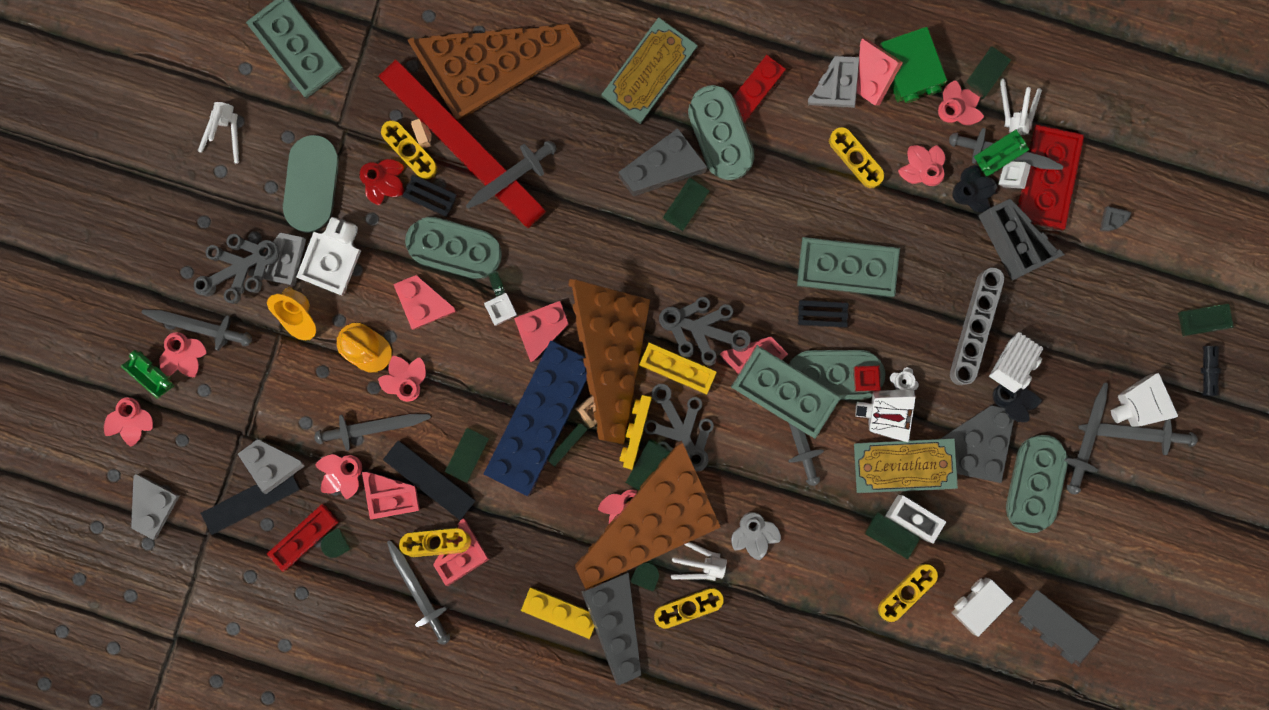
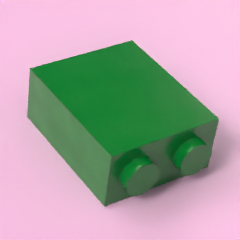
[879,27,947,103]

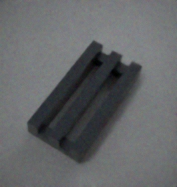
[402,174,457,218]
[798,300,848,328]

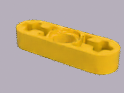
[381,121,437,180]
[829,127,884,188]
[399,528,471,557]
[878,564,938,622]
[654,588,723,628]

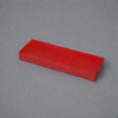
[267,504,340,572]

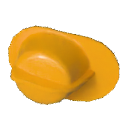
[267,287,316,340]
[337,323,392,372]

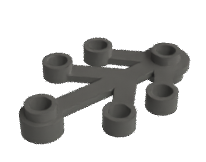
[194,234,279,304]
[659,297,751,365]
[644,384,714,472]

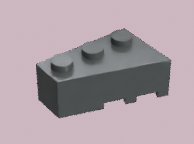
[618,128,707,197]
[978,199,1065,280]
[1018,590,1099,667]

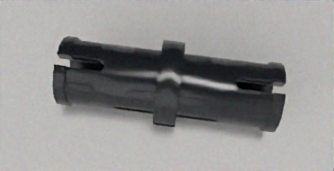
[1201,346,1222,396]

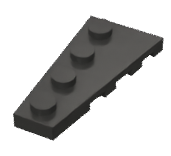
[581,572,641,685]

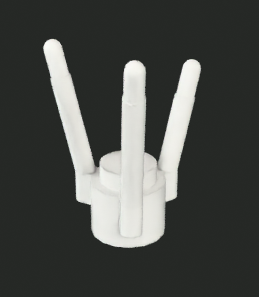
[1000,78,1042,135]
[198,102,239,164]
[671,542,727,581]

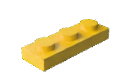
[639,343,716,395]
[619,395,651,470]
[521,587,595,639]

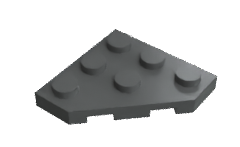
[939,406,1014,483]

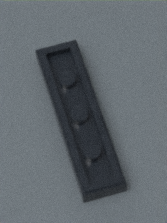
[383,440,476,520]
[200,474,301,535]

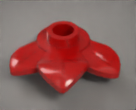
[359,159,404,205]

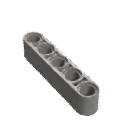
[950,268,1004,385]

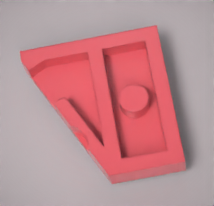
[433,518,489,586]

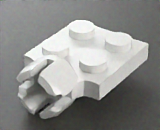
[296,217,361,296]

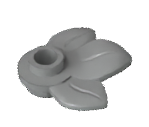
[731,512,781,560]

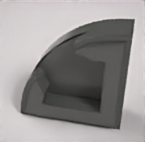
[1100,206,1131,232]

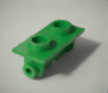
[973,129,1029,177]
[121,350,175,399]

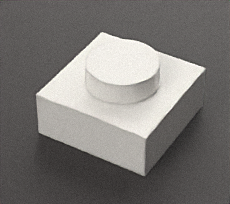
[999,161,1031,189]
[484,293,517,326]

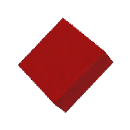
[853,366,881,392]

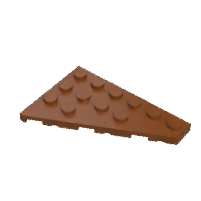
[408,24,581,121]
[569,279,650,444]
[575,441,721,589]

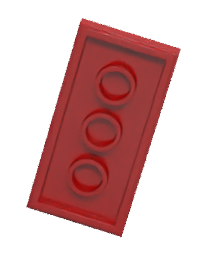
[1018,125,1084,230]

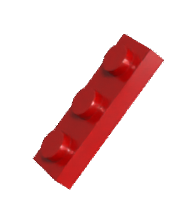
[734,55,786,123]

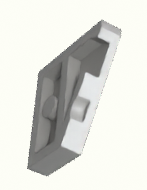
[808,56,859,108]
[248,233,306,286]
[238,439,305,494]
[131,474,179,540]

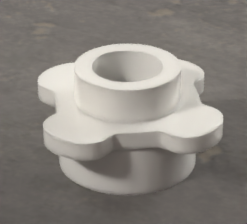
[890,367,919,390]

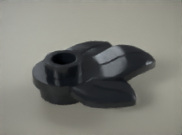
[952,165,998,213]
[992,385,1042,423]

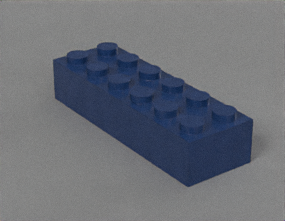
[483,340,587,496]

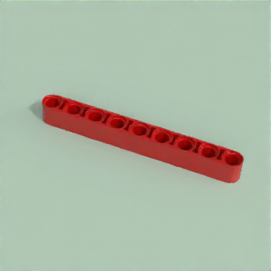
[378,59,546,229]

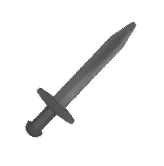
[949,128,1063,170]
[466,141,556,208]
[142,309,252,351]
[1064,383,1108,495]
[314,414,431,451]
[1078,419,1198,455]
[788,423,824,486]
[387,540,450,645]

